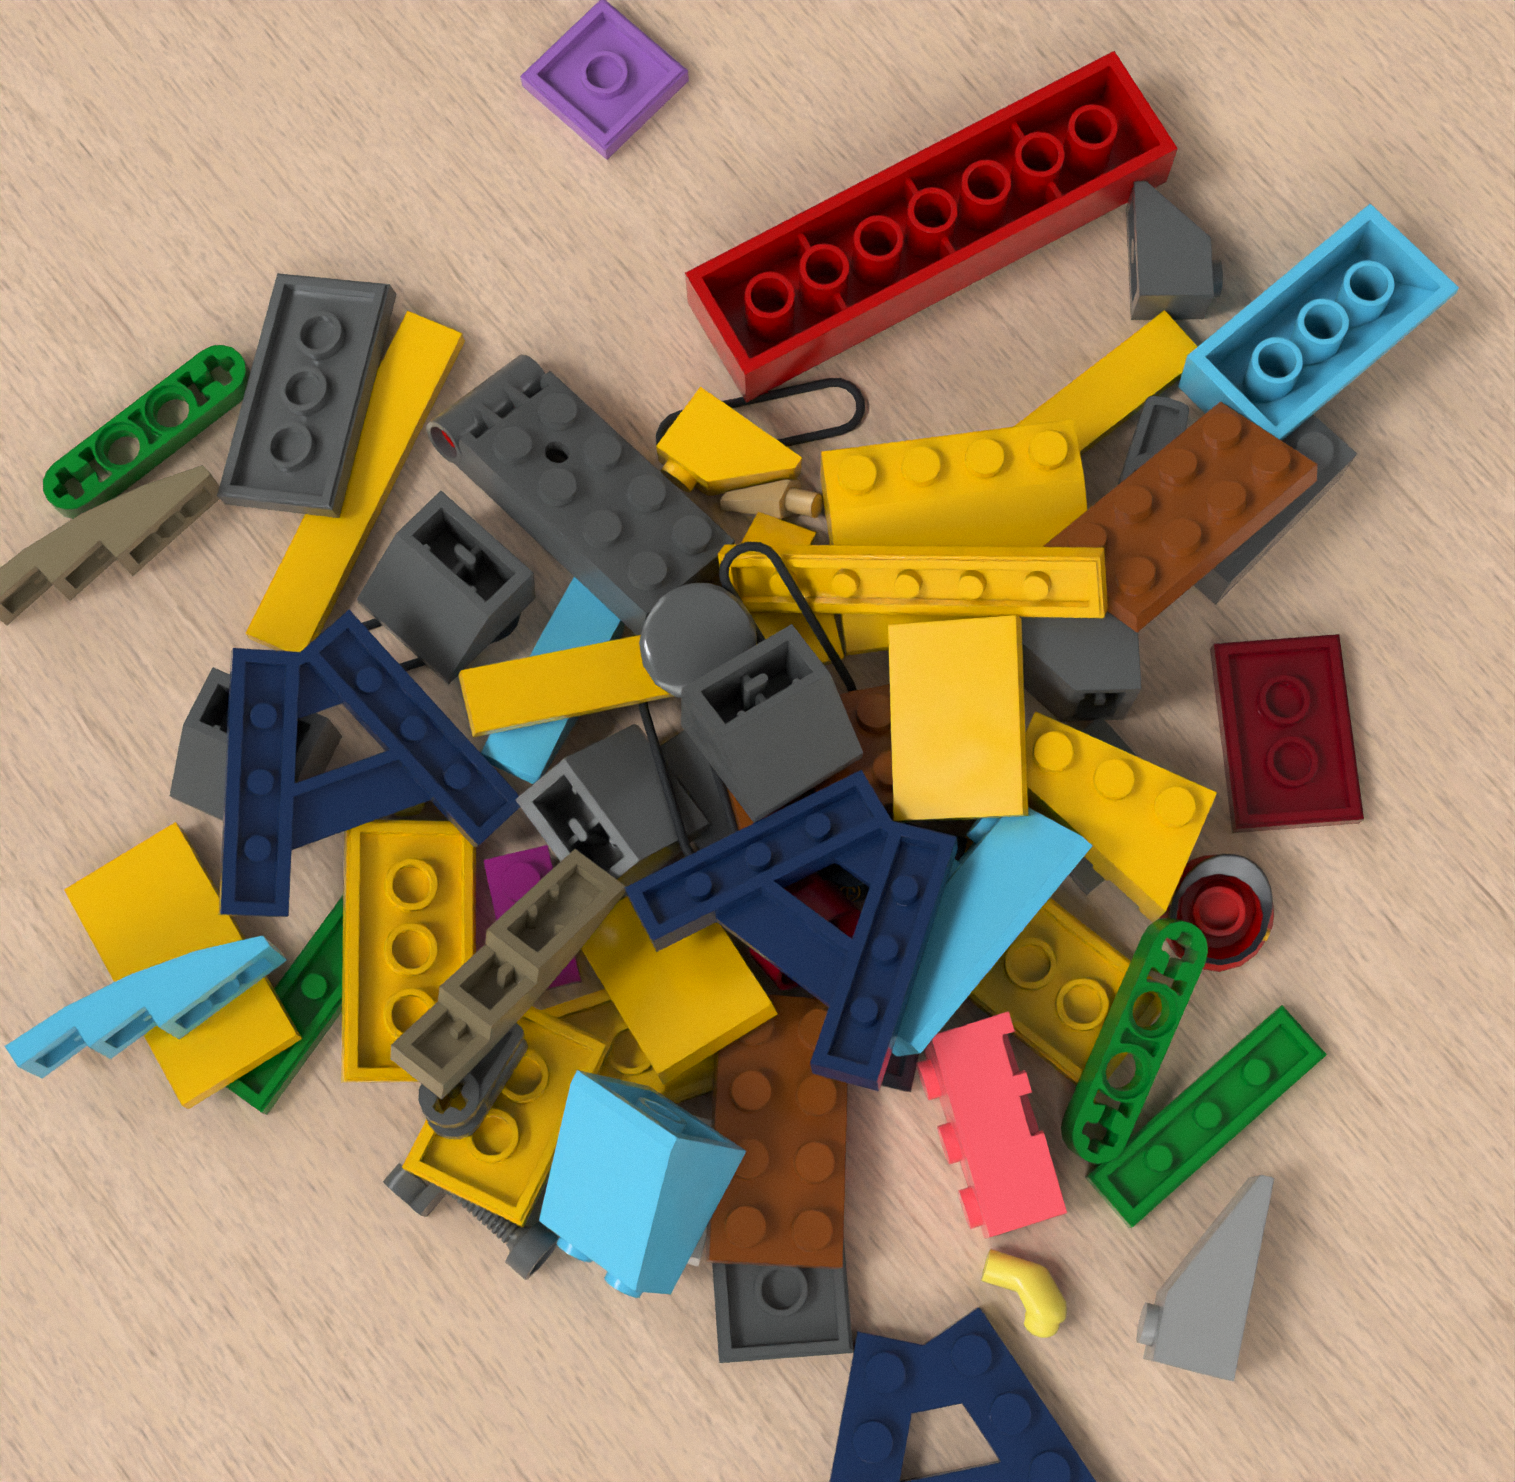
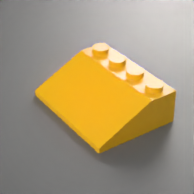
[820,419,1087,656]

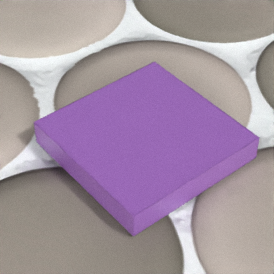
[520,0,689,160]

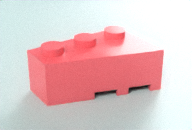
[917,1011,1067,1239]

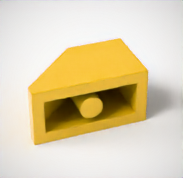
[656,386,802,496]

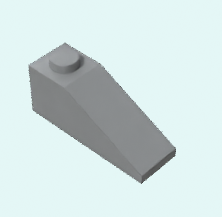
[1136,1175,1274,1381]

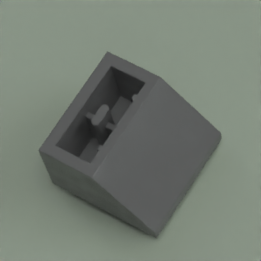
[357,491,536,685]
[1020,611,1142,721]
[681,624,863,823]
[169,667,342,821]
[515,724,713,902]

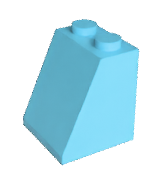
[539,1070,746,1298]

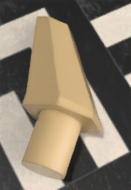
[720,479,824,519]

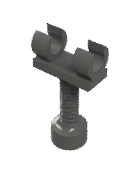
[383,1163,559,1280]

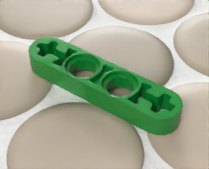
[43,345,250,519]
[1061,917,1208,1164]

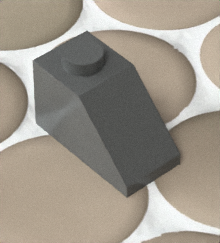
[1126,181,1223,320]

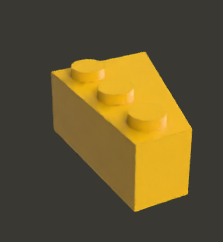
[1025,711,1217,923]

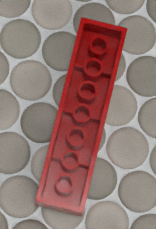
[685,51,1178,403]

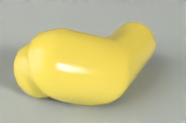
[981,1249,1067,1338]

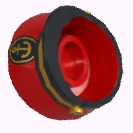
[1159,854,1274,972]

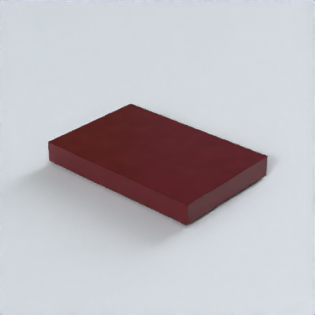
[1210,634,1364,833]

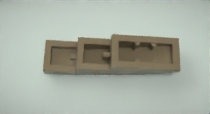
[0,465,219,625]
[390,849,626,1100]

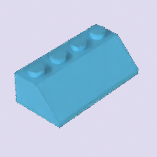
[1178,204,1459,441]
[892,807,1093,1056]

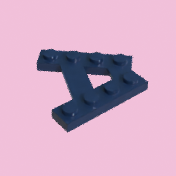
[219,610,520,917]
[625,770,958,1092]
[829,1307,1096,1482]

